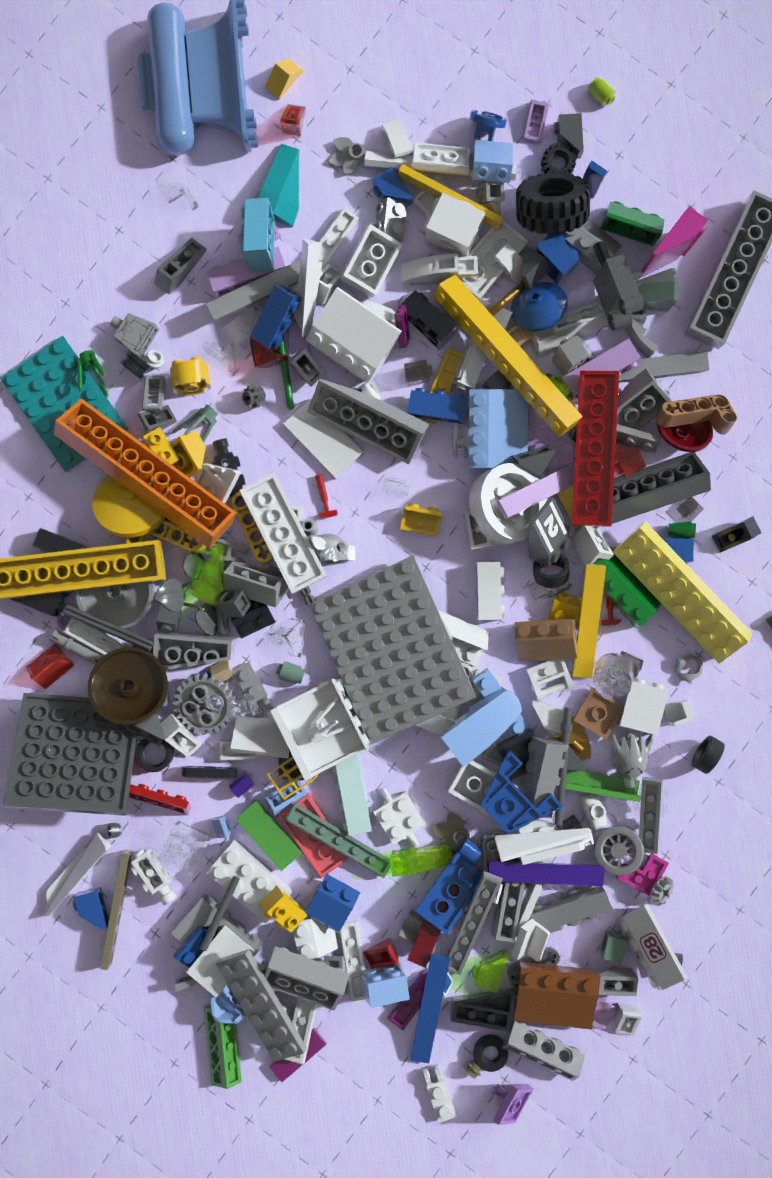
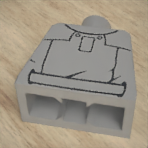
[110,313,160,359]

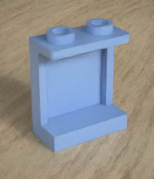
[472,140,513,183]

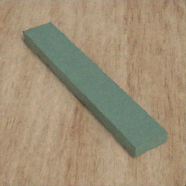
[284,802,393,879]

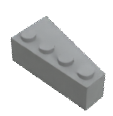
[153,631,235,670]
[524,737,569,818]
[530,886,614,933]

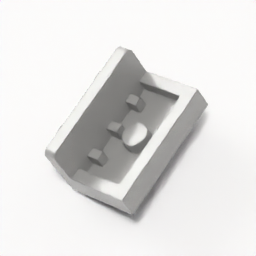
[374,197,407,242]

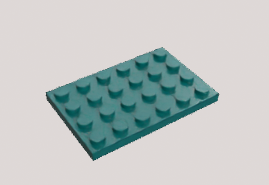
[0,335,129,472]

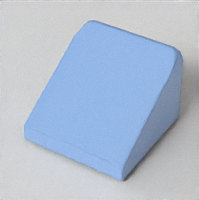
[212,815,231,838]

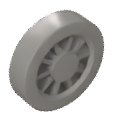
[594,826,644,876]

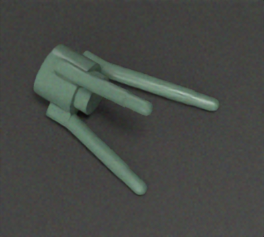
[173,404,218,443]

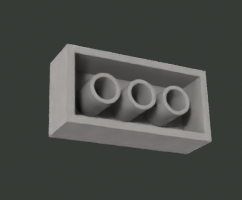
[264,946,350,1011]

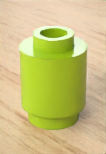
[588,77,616,106]

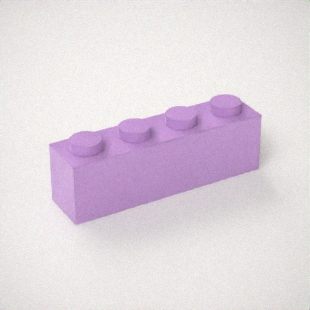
[206,246,285,299]
[561,338,641,401]

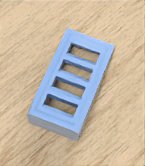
[264,780,307,817]

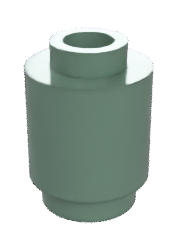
[276,661,305,684]

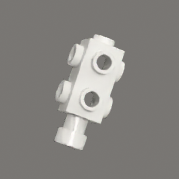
[131,849,177,905]

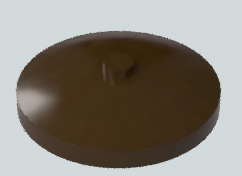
[88,647,169,726]

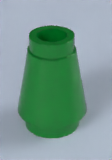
[668,521,696,539]

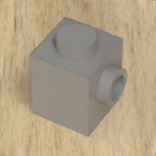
[476,181,505,204]

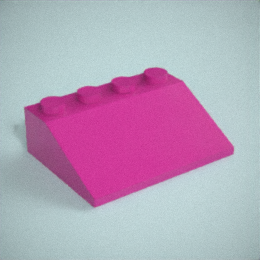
[639,206,708,279]

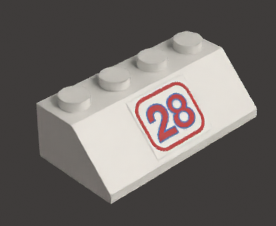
[619,904,688,991]

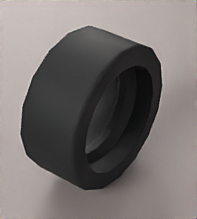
[533,553,570,588]
[691,735,725,774]
[135,738,174,772]

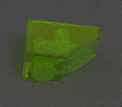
[472,949,509,993]

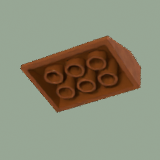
[514,961,600,1030]

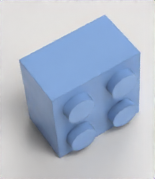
[360,965,410,1008]

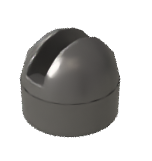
[107,823,123,839]

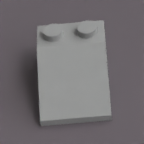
[617,368,672,430]

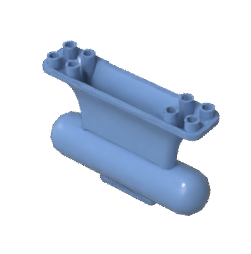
[137,0,259,156]

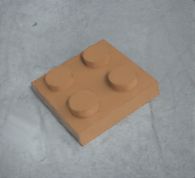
[572,687,624,740]

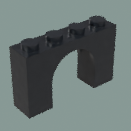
[11,528,87,617]

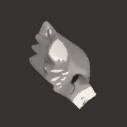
[308,533,356,564]
[611,732,654,788]

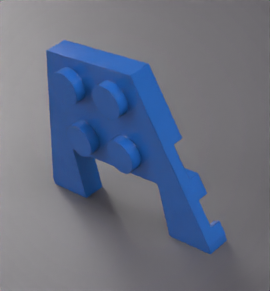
[480,750,563,834]

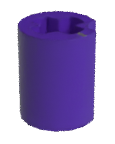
[228,772,254,798]

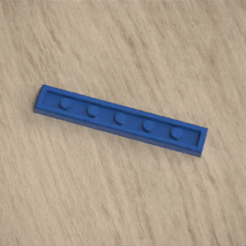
[410,954,450,1064]

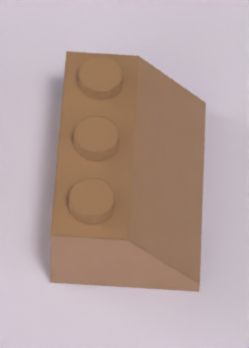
[514,619,578,661]

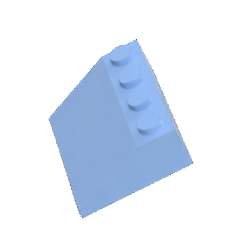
[469,389,528,468]

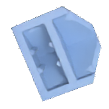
[210,984,247,1024]

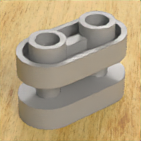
[480,832,500,870]

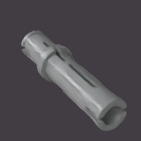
[49,630,103,665]

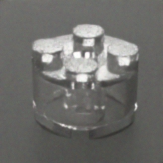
[593,653,634,699]

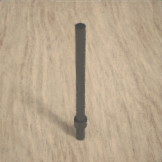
[554,707,573,826]

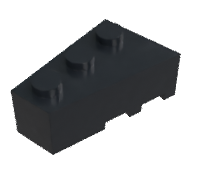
[400,290,457,350]
[449,988,515,1032]

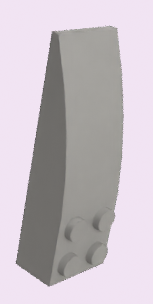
[307,379,429,465]

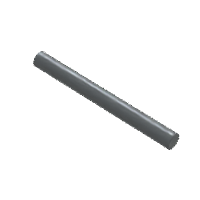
[200,876,240,951]

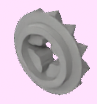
[650,876,674,906]

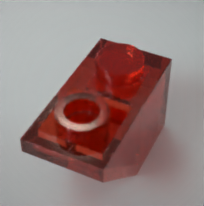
[615,443,646,478]

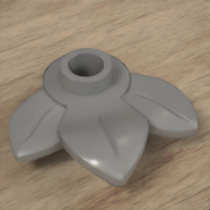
[329,137,366,174]

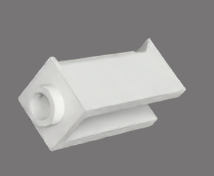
[452,338,486,392]

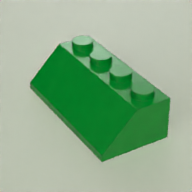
[583,546,661,628]

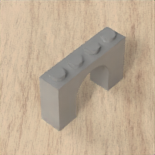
[171,894,262,957]

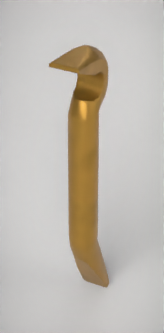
[488,280,526,316]

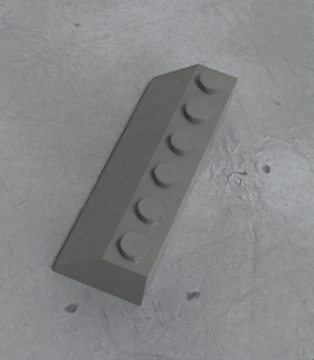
[612,452,711,524]

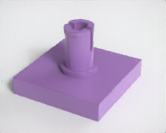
[492,1084,534,1125]

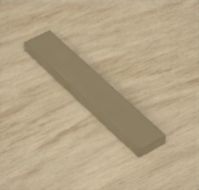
[100,849,133,970]

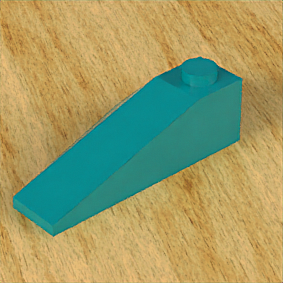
[259,143,299,227]

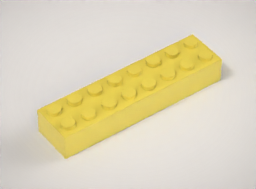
[612,521,752,664]

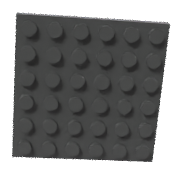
[3,693,137,816]

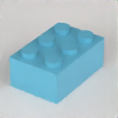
[241,198,275,272]

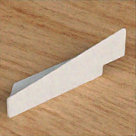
[293,238,322,337]
[530,301,609,358]
[495,828,594,865]
[46,833,112,917]

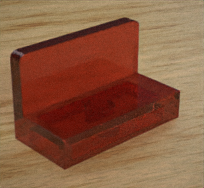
[26,643,74,689]

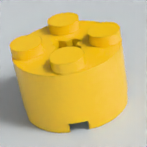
[170,357,211,396]

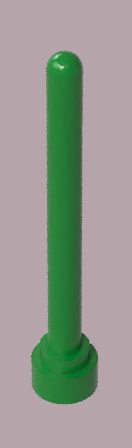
[278,336,294,410]

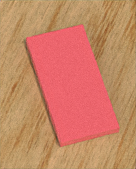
[277,793,349,879]

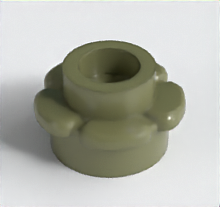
[463,1060,481,1079]

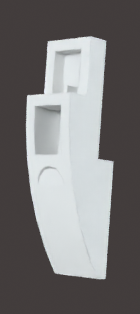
[401,253,478,284]

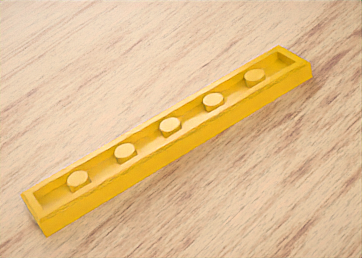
[399,164,504,230]
[572,564,606,678]

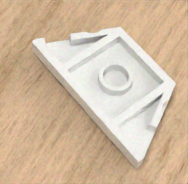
[194,463,241,504]

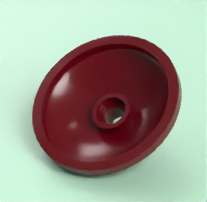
[657,421,713,452]

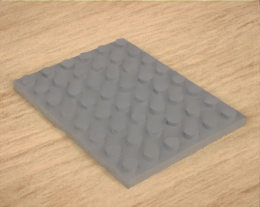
[310,555,477,745]

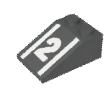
[529,496,570,568]

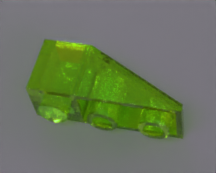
[191,543,224,605]
[389,845,451,877]

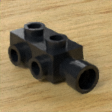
[212,438,246,497]

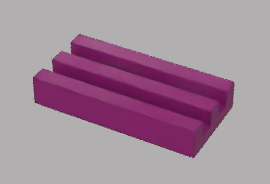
[394,305,410,349]

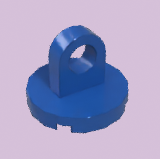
[469,110,507,141]

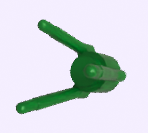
[76,350,109,397]

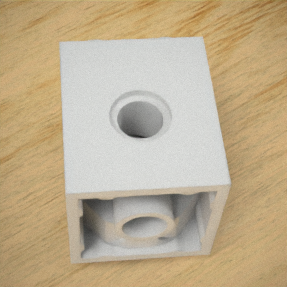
[423,193,485,256]

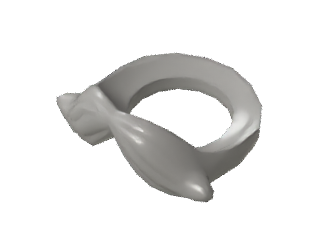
[675,654,703,684]

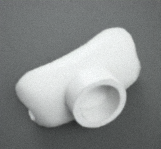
[581,794,607,831]

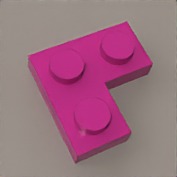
[616,853,669,896]

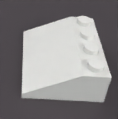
[305,287,401,384]

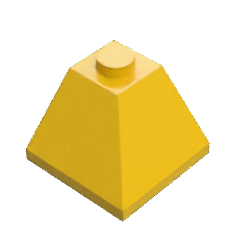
[171,430,206,478]

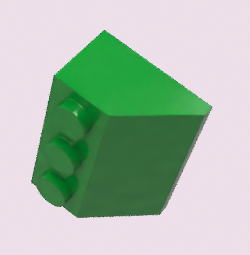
[600,201,665,247]

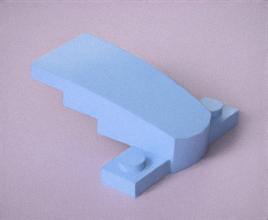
[440,668,530,767]

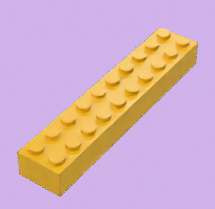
[0,540,166,600]

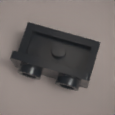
[230,600,276,639]

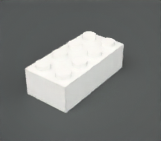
[207,839,293,924]

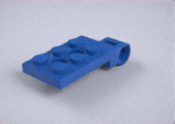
[415,838,483,935]

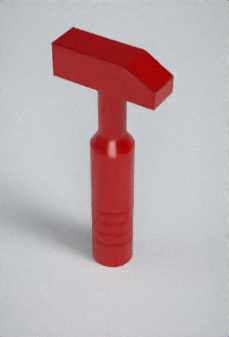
[315,474,338,519]
[601,597,621,626]

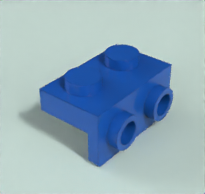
[173,926,216,968]

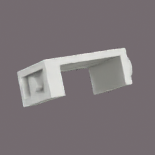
[617,677,669,736]

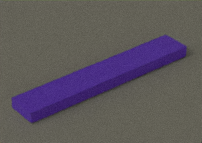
[487,860,605,886]

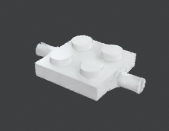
[373,788,426,848]

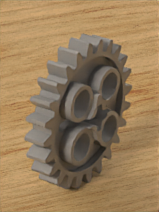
[173,673,236,735]

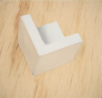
[664,700,695,726]

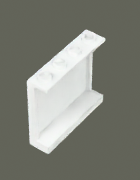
[270,678,370,781]

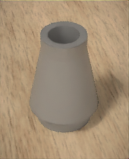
[301,518,319,537]

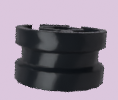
[120,351,150,379]

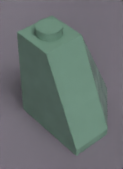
[635,268,679,311]

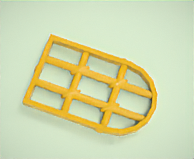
[267,756,318,800]

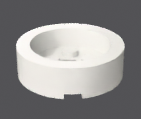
[469,463,547,544]

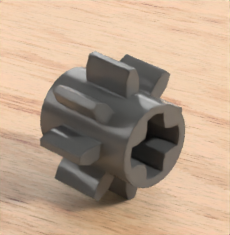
[242,384,266,409]

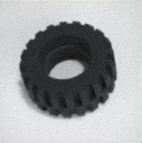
[516,172,591,235]

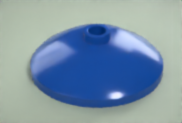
[511,282,568,332]

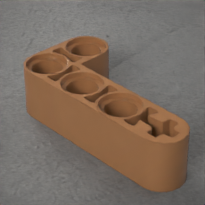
[655,394,737,435]

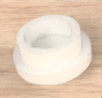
[144,350,164,368]

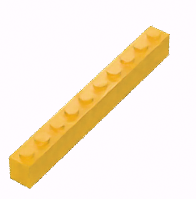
[433,275,583,437]

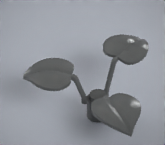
[153,552,217,636]

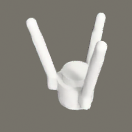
[307,696,353,743]

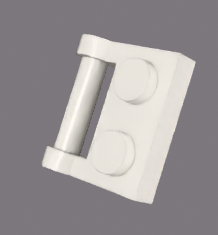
[526,659,574,702]

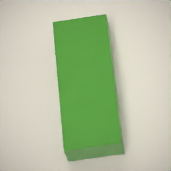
[236,799,302,871]

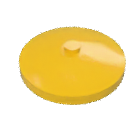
[92,475,166,538]

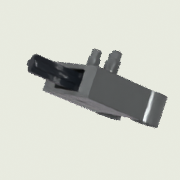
[593,241,644,331]

